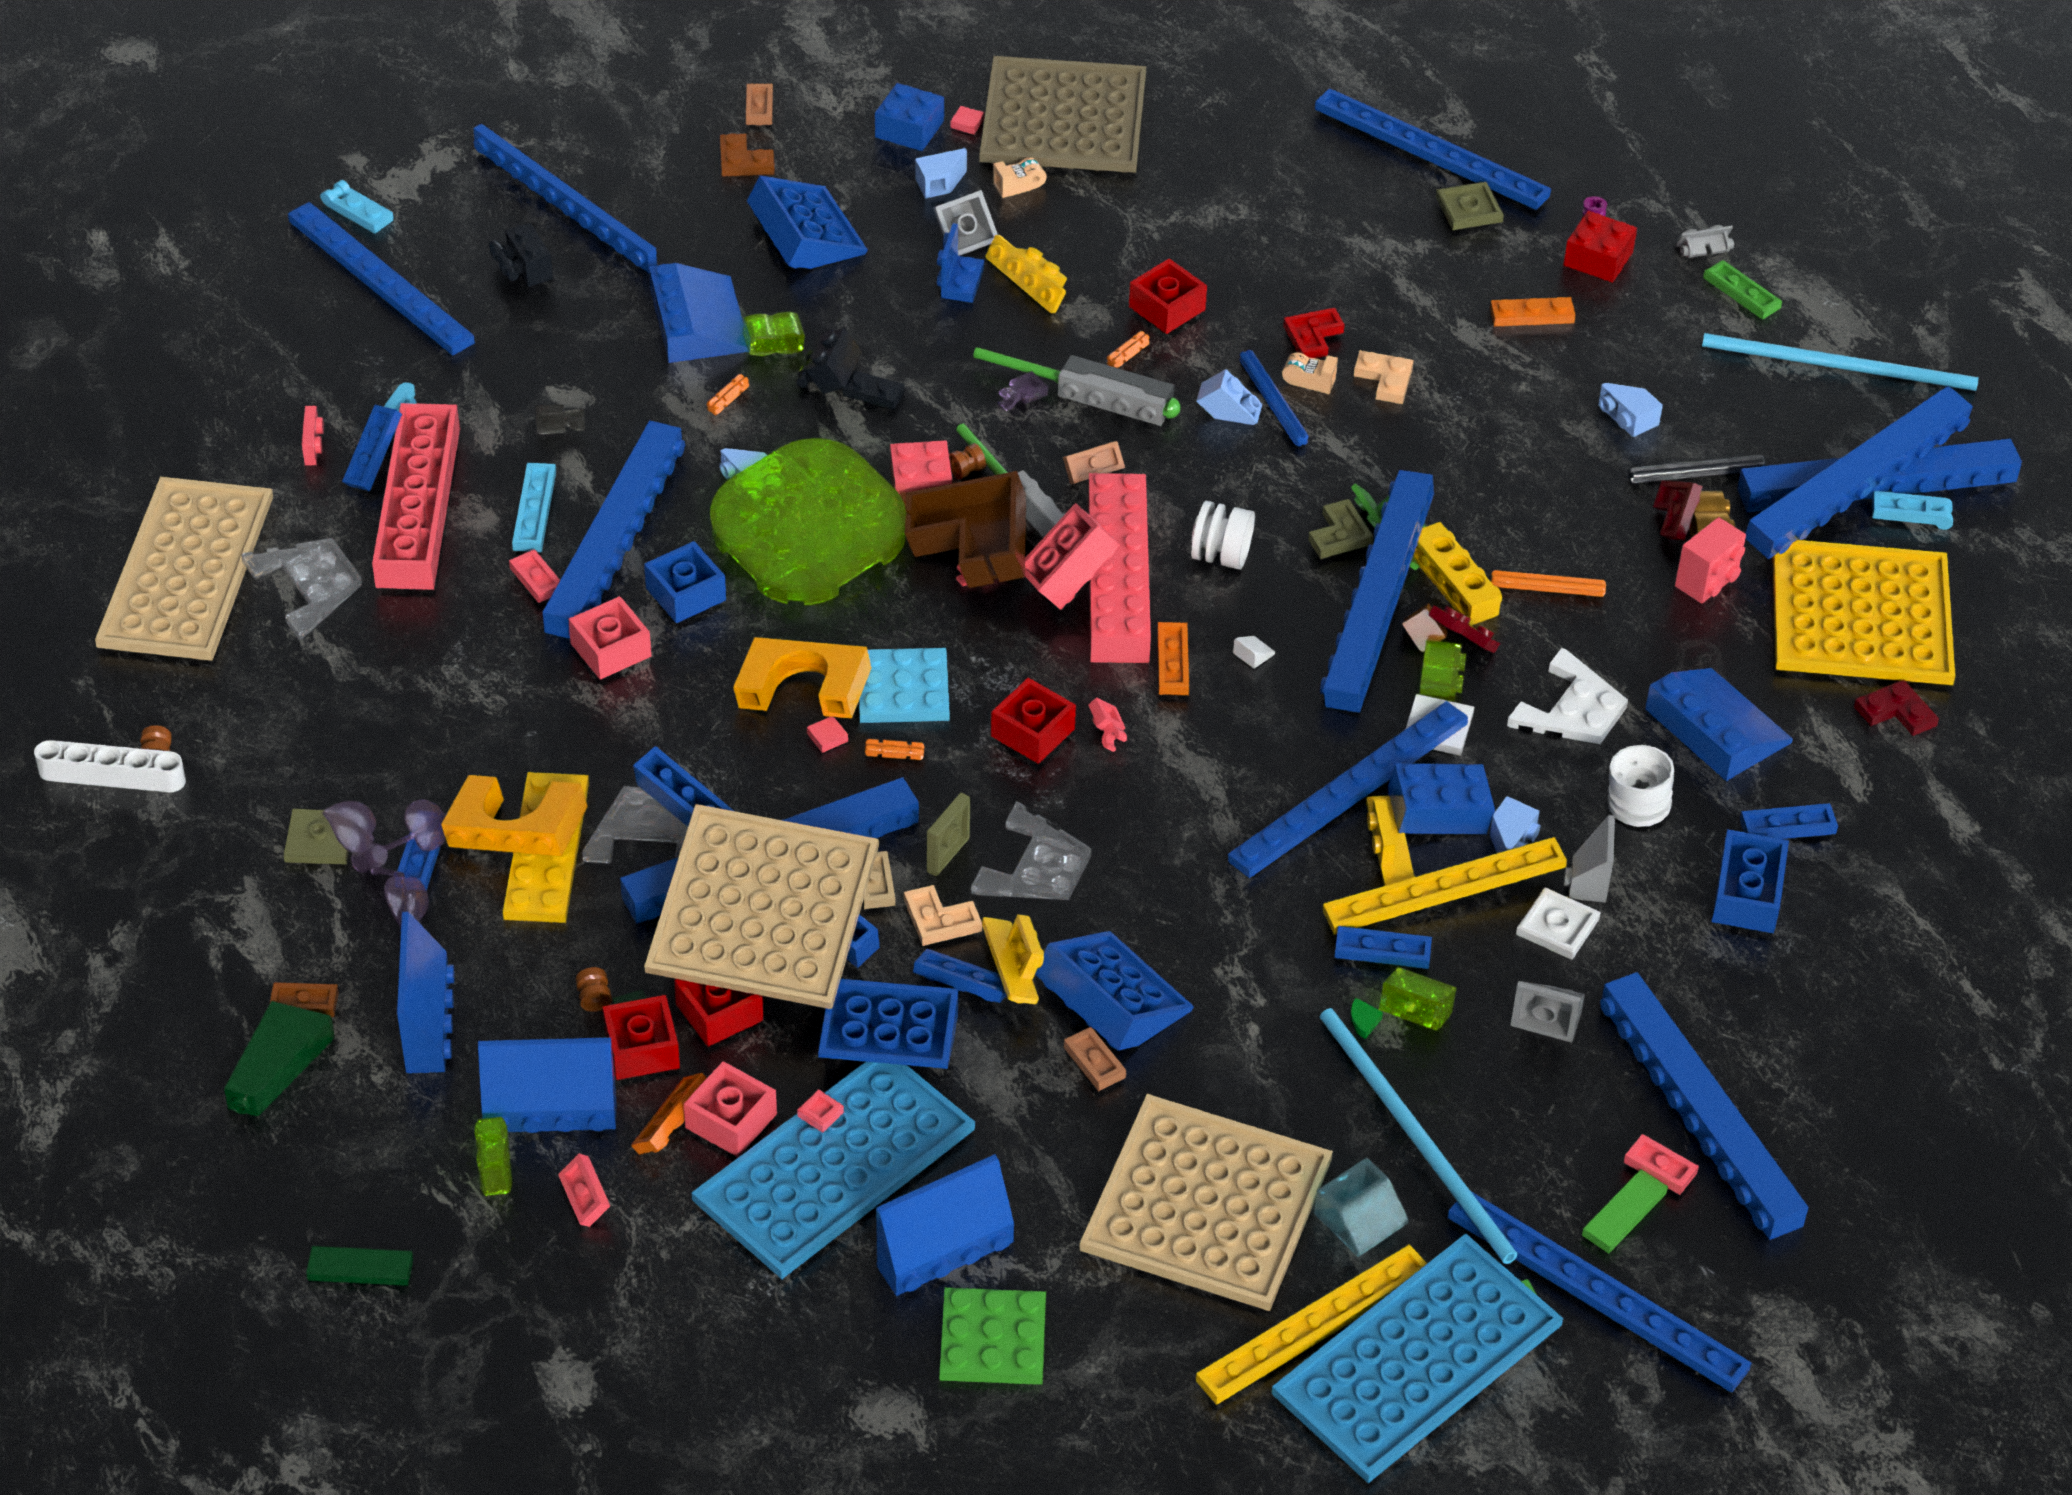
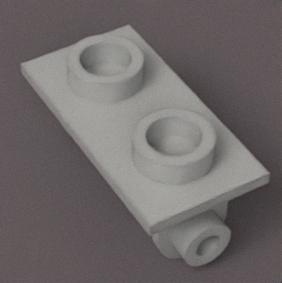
[1675,225,1734,258]

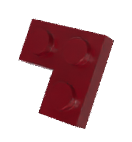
[1653,480,1703,540]
[1428,605,1500,653]
[1854,680,1939,736]

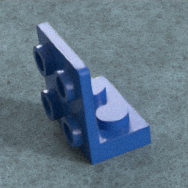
[937,223,984,303]

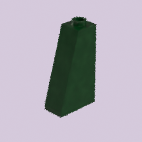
[224,1001,335,1116]

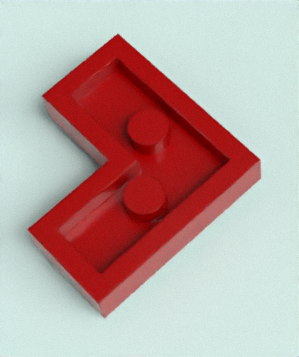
[1283,308,1345,358]

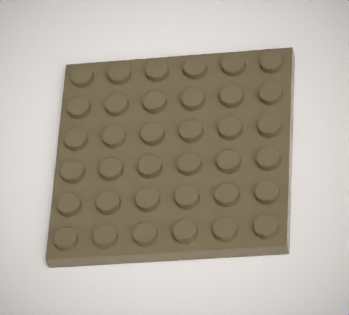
[980,56,1147,173]

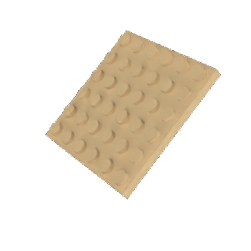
[644,804,879,1009]
[1080,1094,1333,1311]

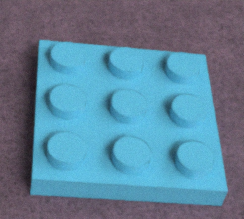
[859,648,950,723]

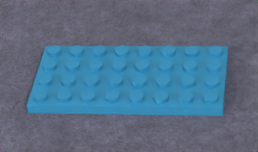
[692,1062,975,1279]
[1272,1234,1563,1483]

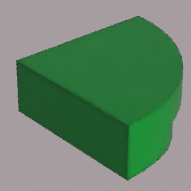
[1351,998,1383,1039]

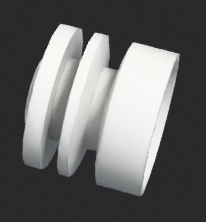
[1191,500,1255,570]
[1608,745,1674,827]

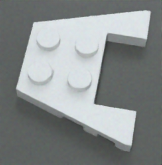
[1507,648,1628,745]

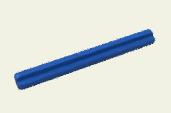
[1239,350,1309,447]

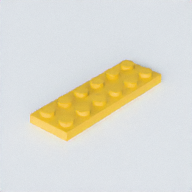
[503,772,589,923]

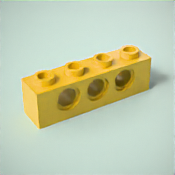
[1413,522,1502,625]

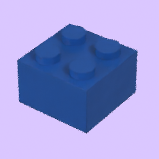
[875,83,944,151]
[644,541,726,623]

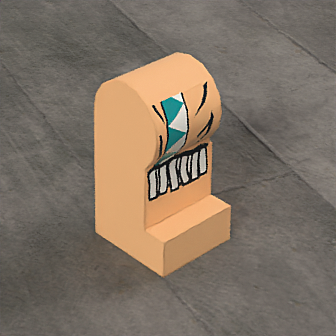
[993,157,1047,198]
[1282,352,1338,394]

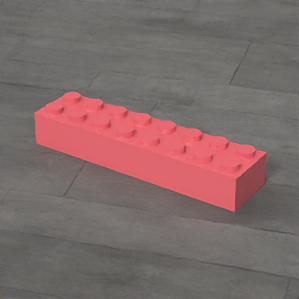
[372,403,460,590]
[1088,473,1151,663]

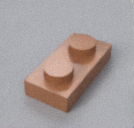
[746,84,773,126]
[1063,441,1125,484]
[1064,1027,1126,1091]

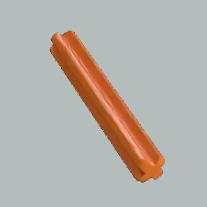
[1491,570,1606,597]

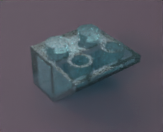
[1314,1157,1409,1257]

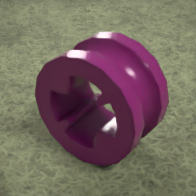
[1582,197,1607,216]

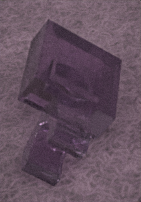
[998,371,1048,411]

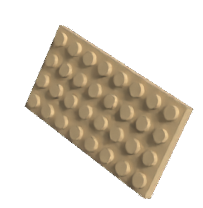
[95,477,273,661]

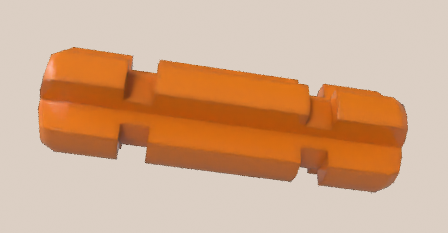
[1106,331,1150,368]
[707,374,749,415]
[865,739,924,760]

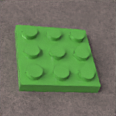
[940,1288,1046,1385]

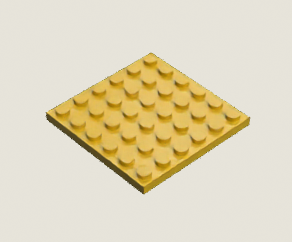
[1773,540,1955,685]

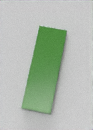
[1703,260,1782,320]
[1582,1169,1668,1254]

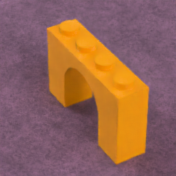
[733,637,872,718]
[441,775,588,856]

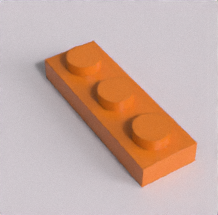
[1490,297,1575,327]
[1157,622,1189,695]
[631,1073,707,1154]

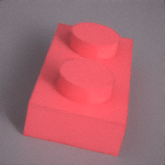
[302,406,324,465]
[509,549,560,603]
[1624,1134,1699,1195]
[558,1153,610,1227]

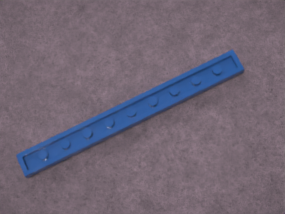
[1315,88,1551,210]
[473,124,657,273]
[288,202,475,356]
[1228,701,1468,878]
[1448,1192,1751,1393]

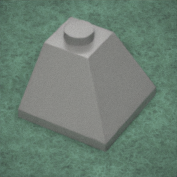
[933,190,998,256]
[1564,815,1615,903]
[1510,981,1585,1042]

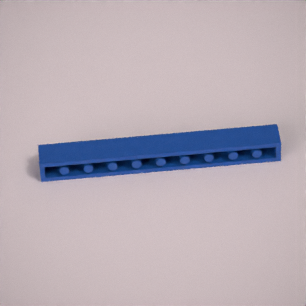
[1745,385,1973,559]
[543,420,685,639]
[1737,439,2022,512]
[1320,470,1434,713]
[633,746,880,968]
[620,777,919,924]
[1600,972,1809,1240]

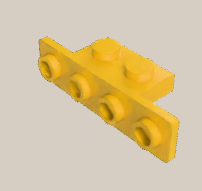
[985,235,1067,313]
[1366,795,1414,886]
[982,914,1044,1004]

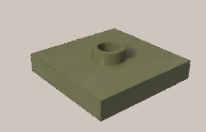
[1436,182,1504,230]
[927,793,970,876]
[284,809,355,864]

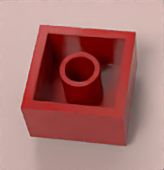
[1564,211,1637,283]
[1129,259,1207,334]
[991,678,1076,764]
[674,979,763,1047]
[602,995,680,1080]

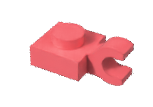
[1088,698,1127,752]

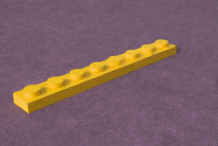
[1323,837,1567,935]
[1196,1245,1427,1405]

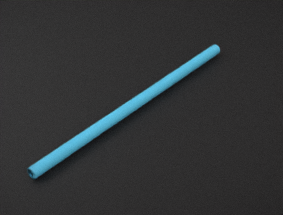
[1320,1008,1517,1264]

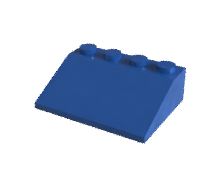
[747,176,868,269]
[649,263,750,363]
[1645,668,1793,781]
[397,912,455,1073]
[1035,931,1194,1051]
[818,979,958,1069]
[478,1038,616,1134]
[876,1155,1014,1296]

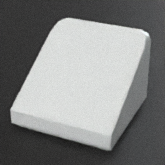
[1233,636,1275,669]

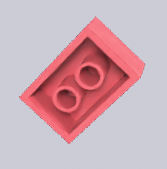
[1025,503,1120,610]

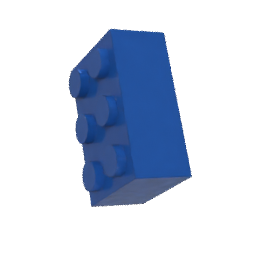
[1388,763,1495,834]
[1712,829,1789,933]

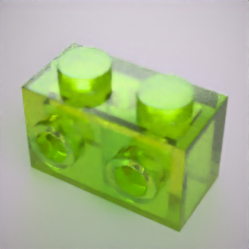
[1379,967,1457,1031]

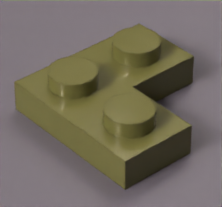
[1308,499,1373,559]

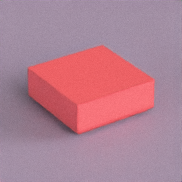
[951,106,985,135]
[807,717,848,753]
[797,1089,844,1133]

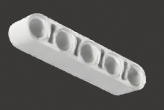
[34,740,186,792]

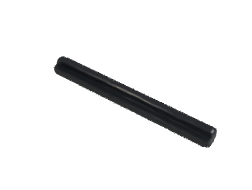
[1628,454,1766,484]

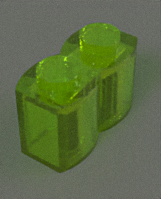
[743,312,805,356]
[1419,640,1466,701]
[474,1117,512,1196]

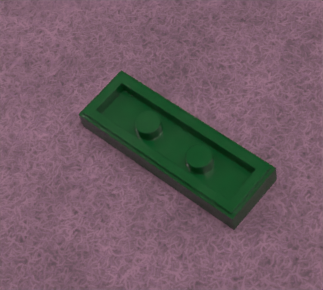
[306,1246,413,1286]

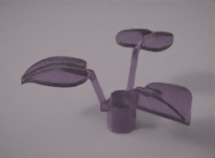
[322,799,446,928]

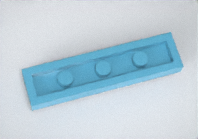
[512,463,556,552]

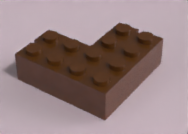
[905,471,1026,588]

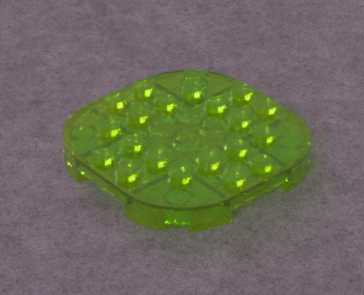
[710,438,906,605]

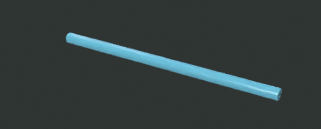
[1702,333,1978,391]

